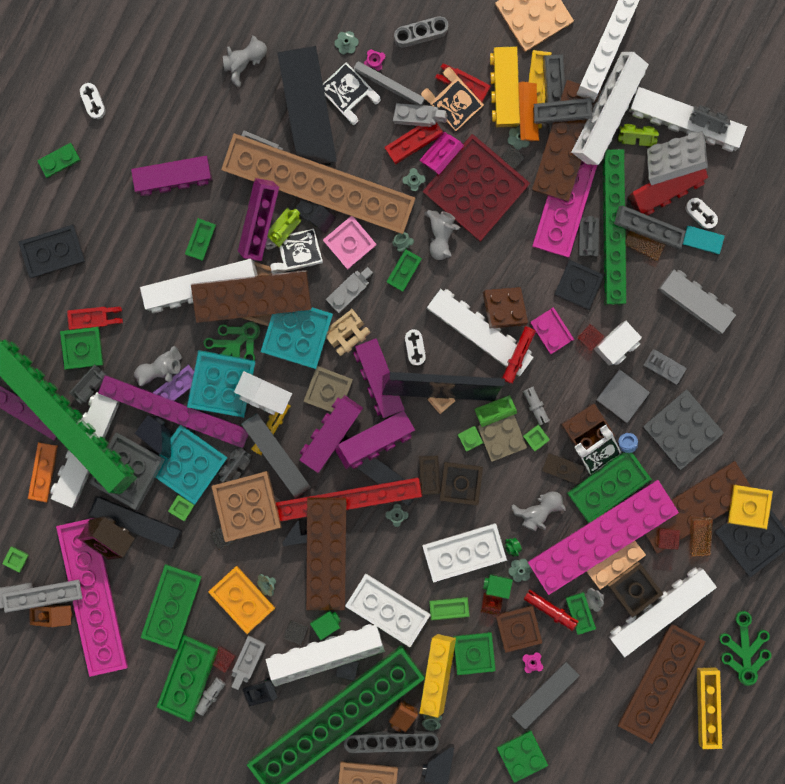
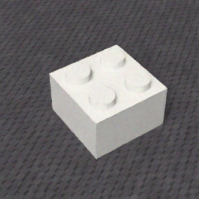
[594,321,642,365]
[234,371,292,415]

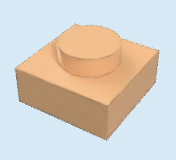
[428,397,455,414]

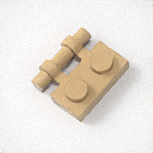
[326,309,371,356]

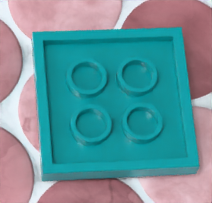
[261,307,333,369]
[187,350,255,418]
[156,425,228,505]

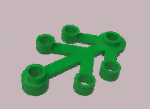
[204,322,260,361]
[719,611,772,686]

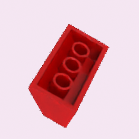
[628,168,708,216]

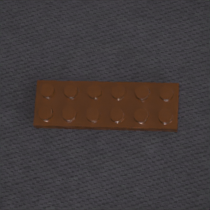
[532,80,602,202]
[191,270,312,323]
[645,461,752,554]
[306,497,346,610]
[618,623,705,744]

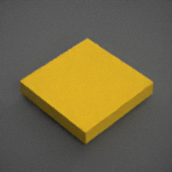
[728,485,773,529]

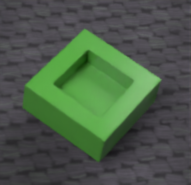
[523,425,550,451]
[457,426,483,452]
[168,495,195,521]
[2,546,29,572]

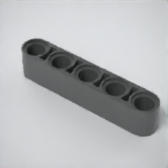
[241,413,311,499]
[344,730,439,753]

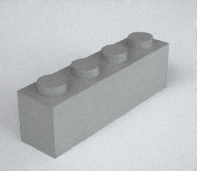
[658,270,736,334]

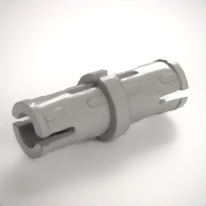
[522,386,550,426]
[196,677,226,716]

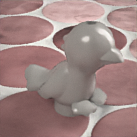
[223,35,267,87]
[424,210,460,260]
[134,346,182,386]
[511,491,566,532]

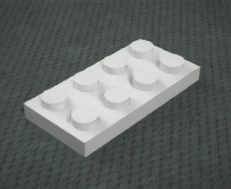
[422,523,507,582]
[345,573,431,647]

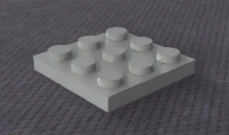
[647,131,708,185]

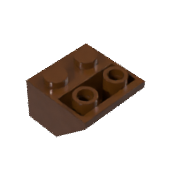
[560,403,615,450]

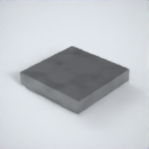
[596,369,650,423]

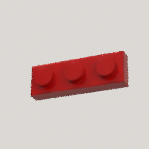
[384,122,443,165]

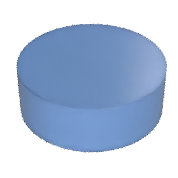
[618,433,638,453]

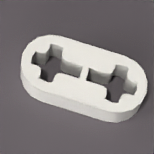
[80,83,106,119]
[685,198,718,229]
[405,330,425,366]

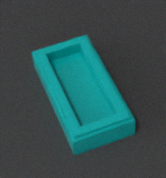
[682,226,725,255]

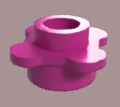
[364,49,385,71]
[522,652,543,673]

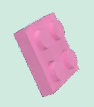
[323,216,377,270]

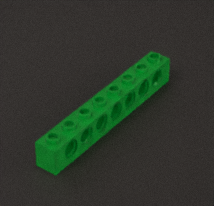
[602,149,626,305]

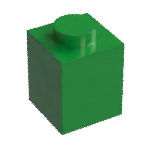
[483,574,513,599]
[310,610,342,640]

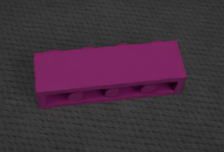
[131,156,213,196]
[238,178,279,261]
[353,338,405,418]
[300,395,363,473]
[335,410,415,469]

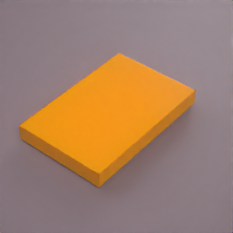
[208,566,275,634]

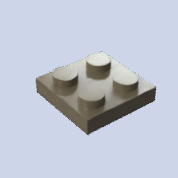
[303,366,353,412]
[477,415,527,462]

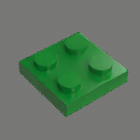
[60,327,104,370]
[453,632,496,675]
[497,730,548,783]

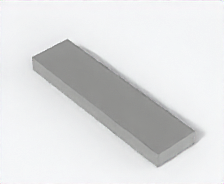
[354,61,424,105]
[2,579,83,613]

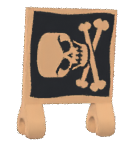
[421,67,484,131]

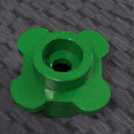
[505,538,522,557]

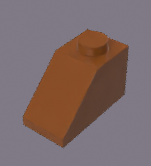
[29,605,72,627]
[389,699,418,732]

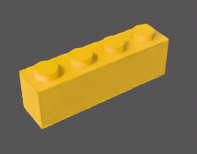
[490,47,520,127]
[420,634,456,717]
[697,668,722,749]

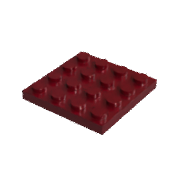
[422,134,530,242]

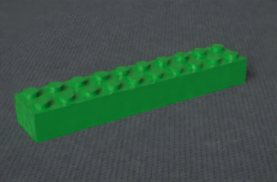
[0,339,137,494]
[247,645,425,784]

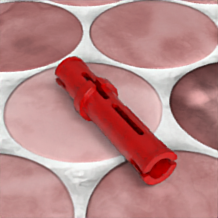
[502,326,536,384]
[524,590,579,631]

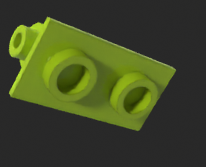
[618,124,659,147]
[267,207,301,247]

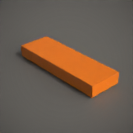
[518,82,539,142]
[28,442,58,502]

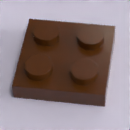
[483,287,528,328]
[495,605,542,653]

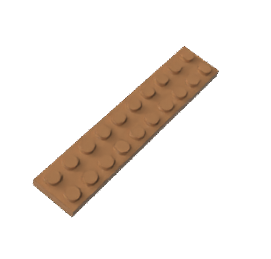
[221,133,415,234]

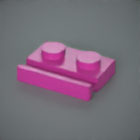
[420,131,464,174]
[530,307,574,354]

